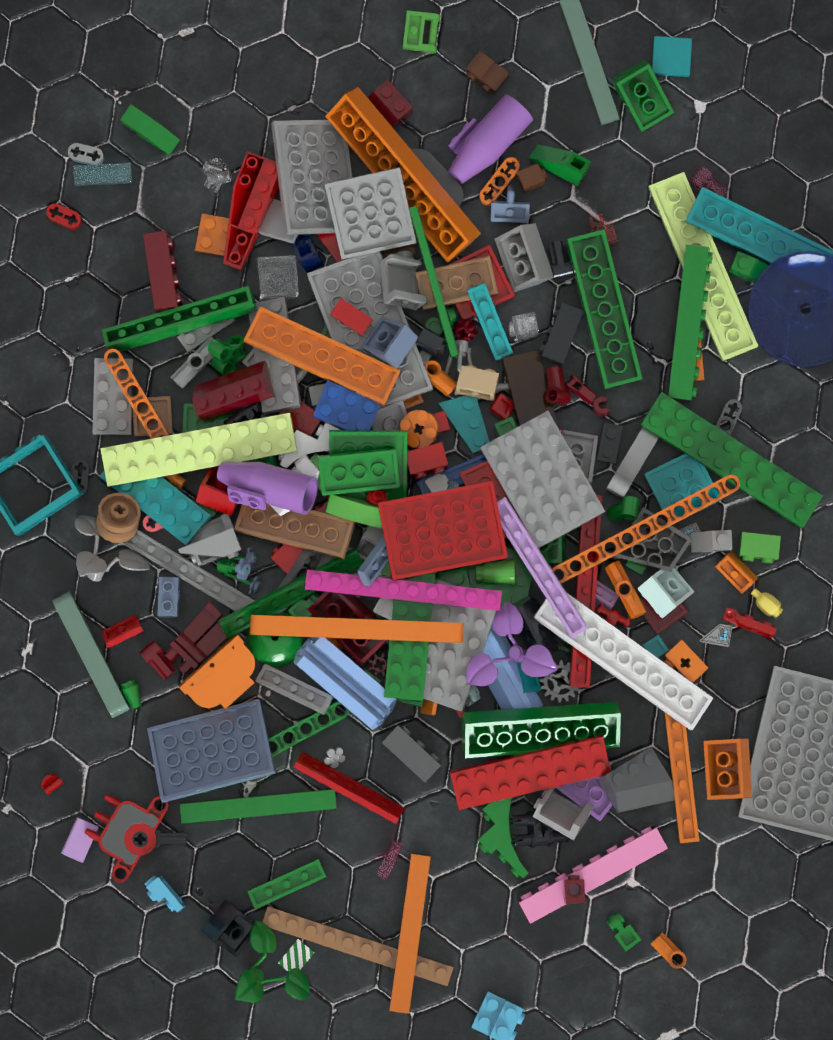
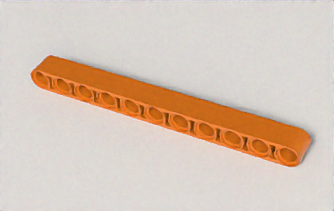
[552,475,740,584]
[250,615,464,643]

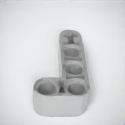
[605,427,659,499]

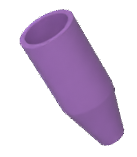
[448,94,533,184]
[217,462,318,515]

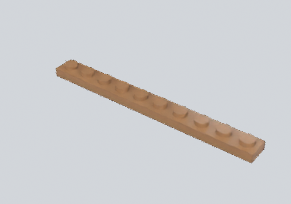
[262,906,454,986]

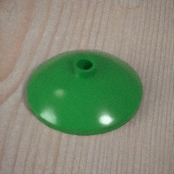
[247,611,305,667]

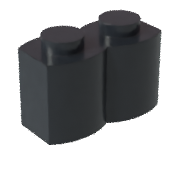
[416,327,447,358]

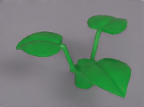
[235,921,310,1003]

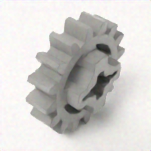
[539,660,580,703]

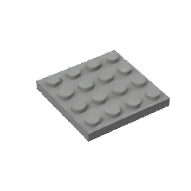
[325,167,417,259]

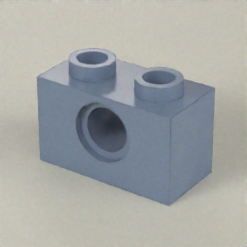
[157,577,180,618]

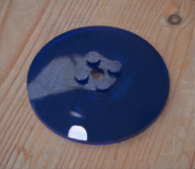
[748,251,833,367]

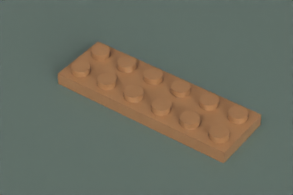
[234,504,356,559]

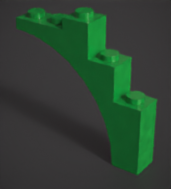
[477,754,529,878]

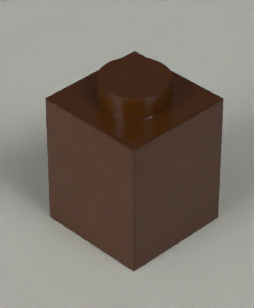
[516,163,547,193]

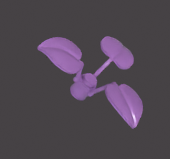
[466,602,557,686]

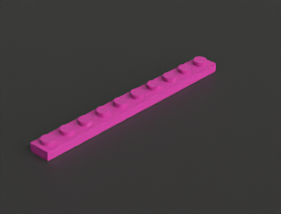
[305,570,502,611]

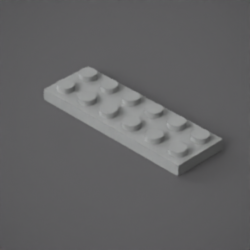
[249,297,301,415]

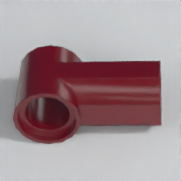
[545,366,571,406]
[139,640,177,680]

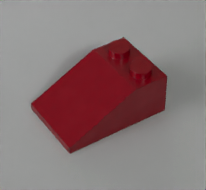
[367,79,413,129]

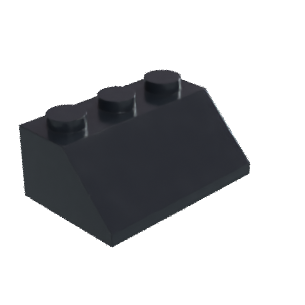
[513,596,559,655]

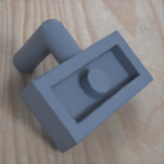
[490,185,530,223]

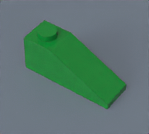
[728,251,789,294]

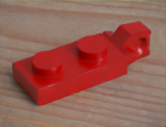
[722,608,777,638]

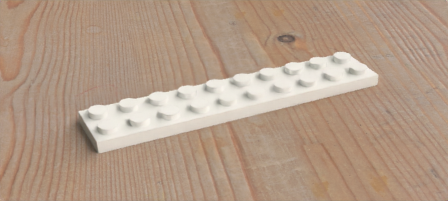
[534,593,713,730]

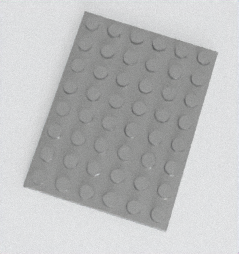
[737,666,833,841]

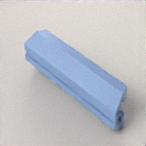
[483,628,543,710]
[294,637,397,730]

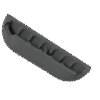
[412,149,463,206]

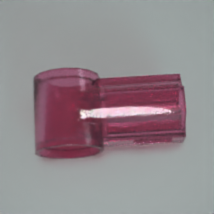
[689,166,729,197]

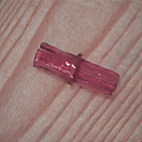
[377,840,404,879]

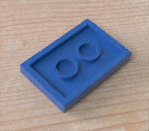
[312,380,380,430]

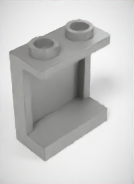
[380,254,427,310]
[189,514,242,567]
[533,787,595,840]

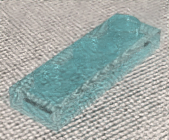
[74,163,132,186]

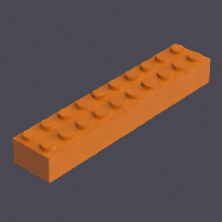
[325,87,481,263]

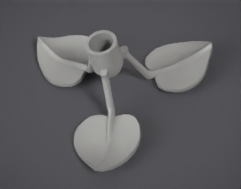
[75,515,150,582]

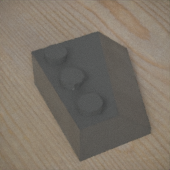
[614,507,692,572]
[597,747,674,813]

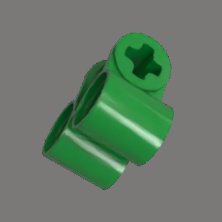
[208,335,247,375]

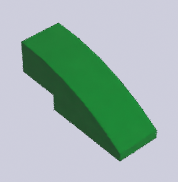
[120,104,180,156]

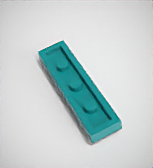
[466,282,513,360]

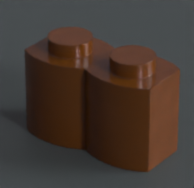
[465,51,509,94]

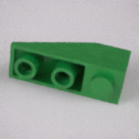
[528,145,591,187]

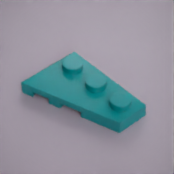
[438,395,489,454]

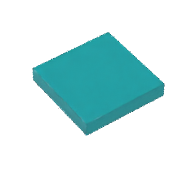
[652,36,692,77]

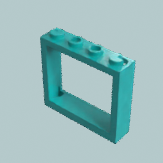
[0,434,84,536]

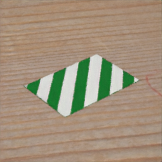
[278,939,314,971]

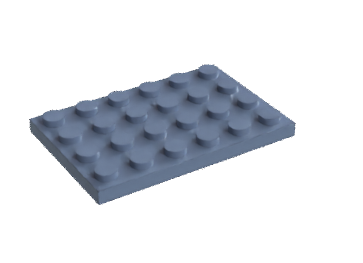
[147,699,276,803]

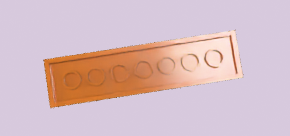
[244,306,401,406]

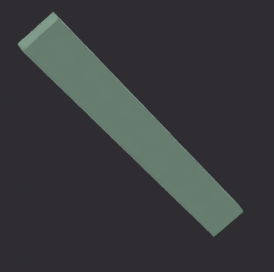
[559,0,619,126]

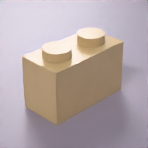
[456,365,499,401]

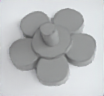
[324,747,345,768]

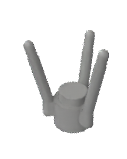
[444,340,472,375]

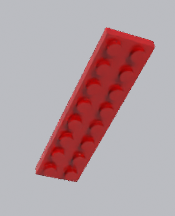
[450,735,611,810]

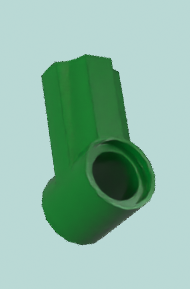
[607,496,640,523]

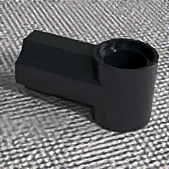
[549,241,573,281]

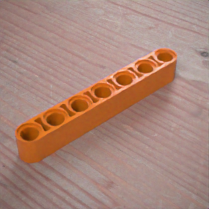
[104,349,170,439]

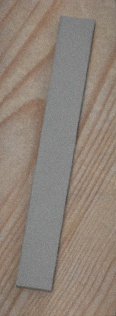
[123,530,255,611]

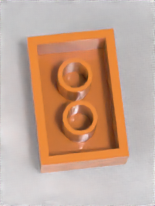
[704,739,752,800]

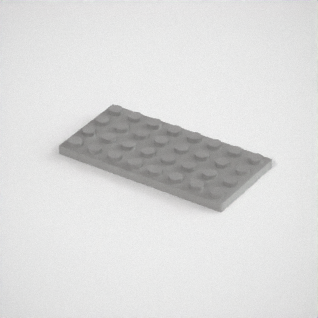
[307,251,433,409]

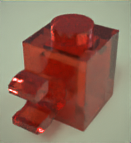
[589,214,619,247]

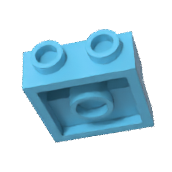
[145,875,186,912]
[471,991,525,1040]

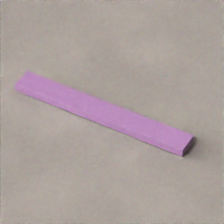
[497,497,589,639]

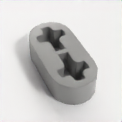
[68,143,104,166]

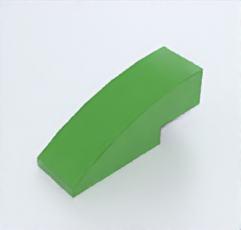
[326,494,382,528]

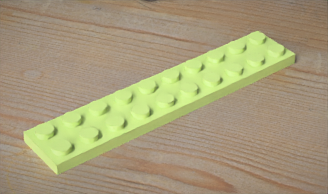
[648,172,758,362]
[100,413,297,487]

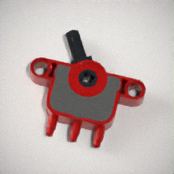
[84,794,187,883]

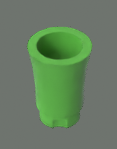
[476,559,516,586]

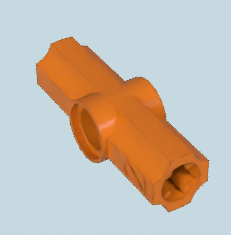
[605,561,647,620]

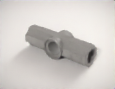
[171,336,214,389]

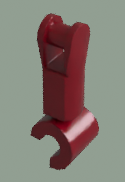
[565,375,610,417]

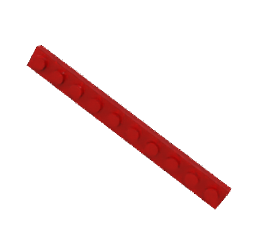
[569,495,602,688]

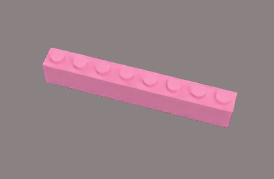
[519,826,668,924]

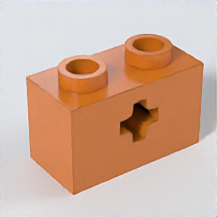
[663,640,708,683]

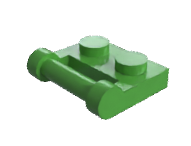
[403,10,441,53]

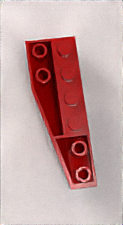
[223,151,279,271]

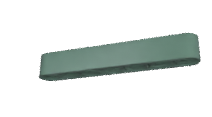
[52,591,130,718]

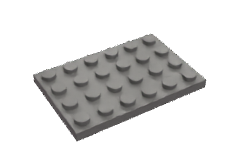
[271,120,352,235]
[480,411,605,548]
[424,579,497,712]

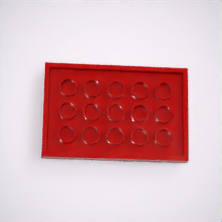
[377,481,508,580]

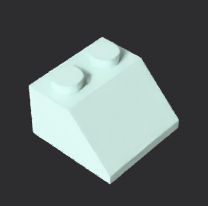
[637,568,694,618]

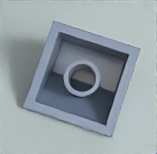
[361,316,418,368]

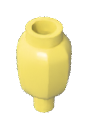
[751,588,783,618]

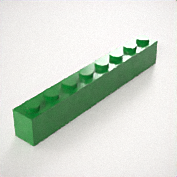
[668,245,713,401]
[102,286,258,354]

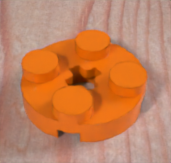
[400,410,439,448]

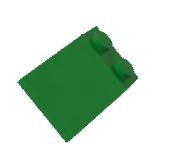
[610,60,674,132]

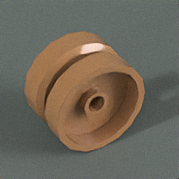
[96,493,140,543]

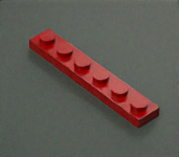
[294,752,405,824]

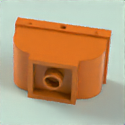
[179,634,255,709]

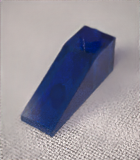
[291,234,324,273]

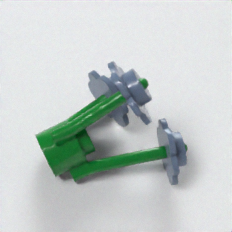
[217,547,262,596]

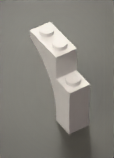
[278,422,341,468]

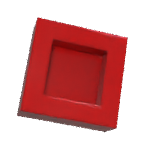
[489,393,514,420]

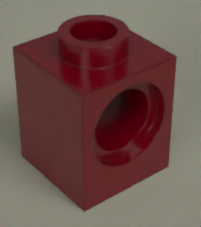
[564,875,585,904]

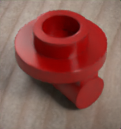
[365,489,387,506]
[41,774,63,795]

